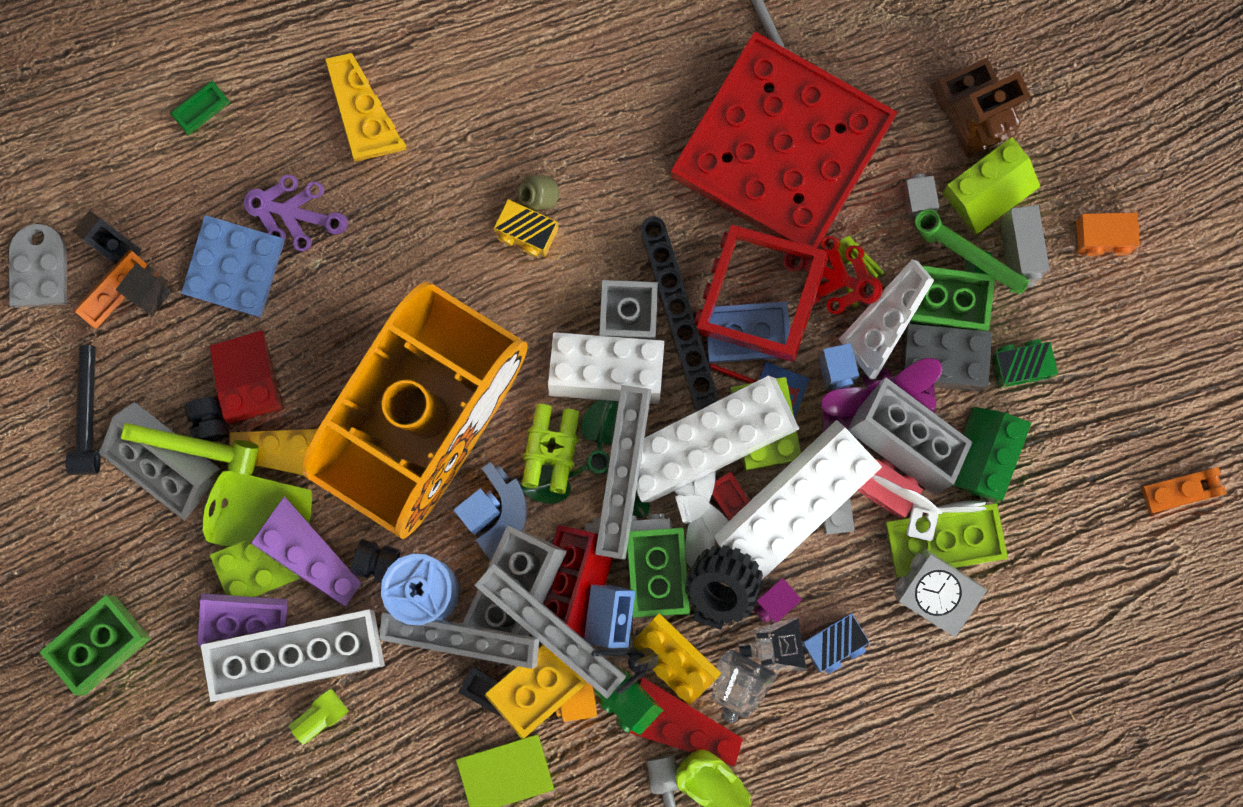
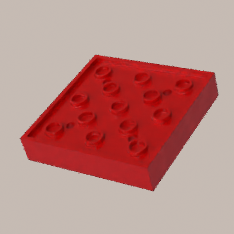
[671,31,897,249]

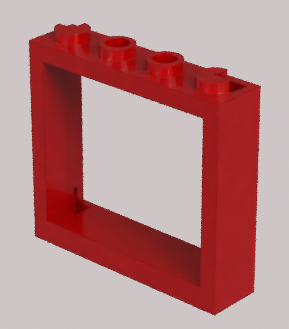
[694,224,828,362]

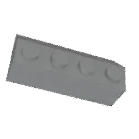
[848,377,972,495]
[99,402,220,520]
[462,525,567,636]

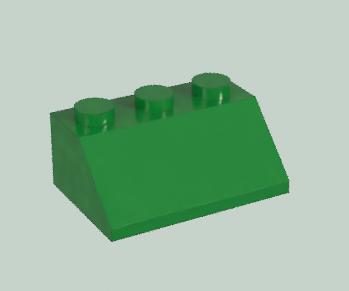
[951,406,1032,504]

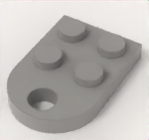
[9,224,68,308]

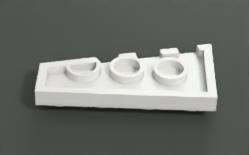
[839,259,934,379]

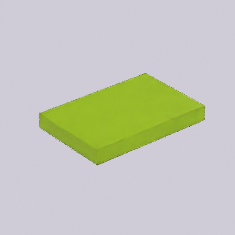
[456,734,555,807]

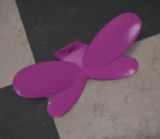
[821,358,942,436]

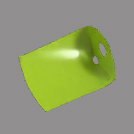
[203,471,312,547]

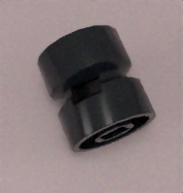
[184,397,229,442]
[351,539,401,582]

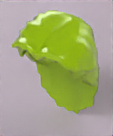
[675,749,751,807]

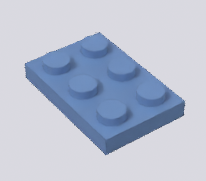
[707,301,790,363]

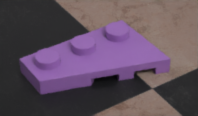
[197,593,288,647]

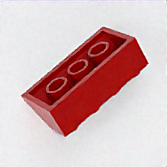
[529,525,613,639]

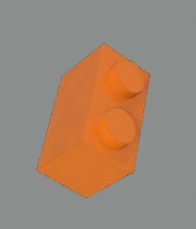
[1076,213,1140,256]

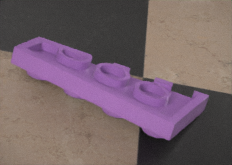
[251,496,361,607]

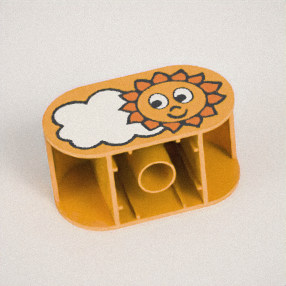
[302,281,528,539]

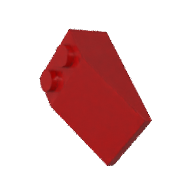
[210,330,285,424]

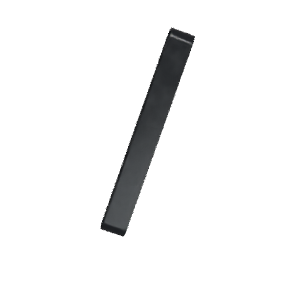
[641,216,719,412]

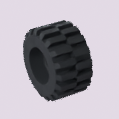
[685,545,763,624]

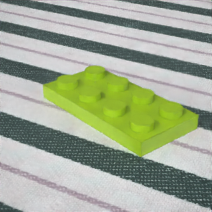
[885,503,1008,578]

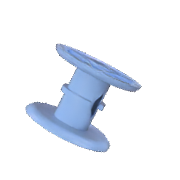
[381,554,459,625]

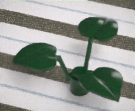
[521,400,650,518]

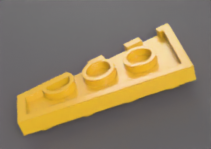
[325,53,407,162]
[230,429,318,476]

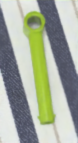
[121,422,259,475]

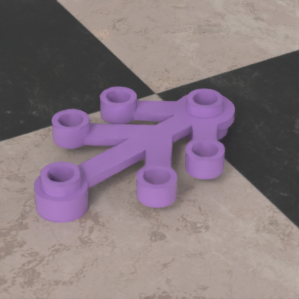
[244,175,348,251]

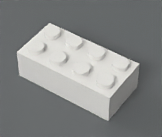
[548,332,664,404]

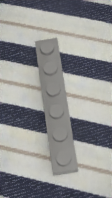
[595,385,652,559]
[475,563,626,699]
[380,611,539,669]

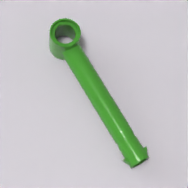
[915,209,1029,295]

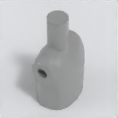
[646,755,679,807]

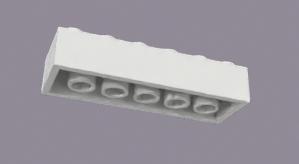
[636,376,799,502]
[714,420,882,579]
[201,609,385,702]

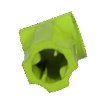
[289,689,349,745]

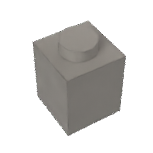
[903,174,939,218]

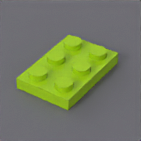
[210,536,300,597]

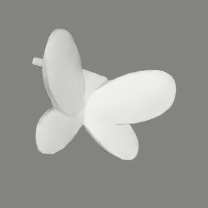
[674,471,729,569]
[872,475,986,541]

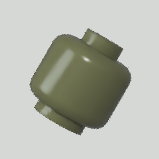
[518,175,559,211]

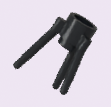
[591,647,658,694]

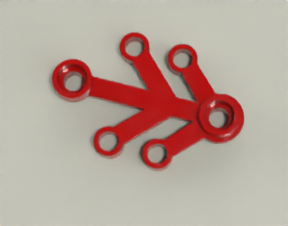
[783,236,883,314]

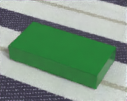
[170,80,230,136]

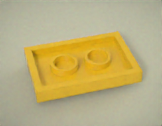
[629,613,722,706]
[485,645,588,740]

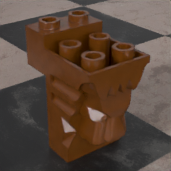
[931,57,1031,157]

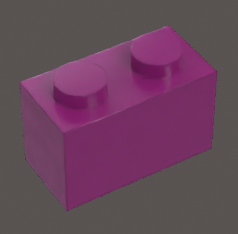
[754,578,802,624]

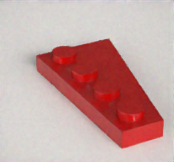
[629,678,743,766]

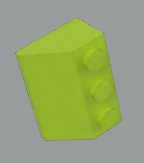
[942,137,1041,235]

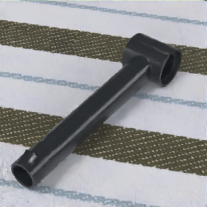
[65,345,101,475]

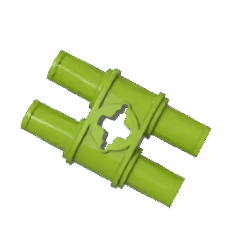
[522,404,579,494]

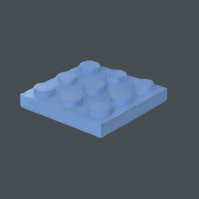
[181,215,285,318]

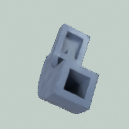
[476,462,527,562]

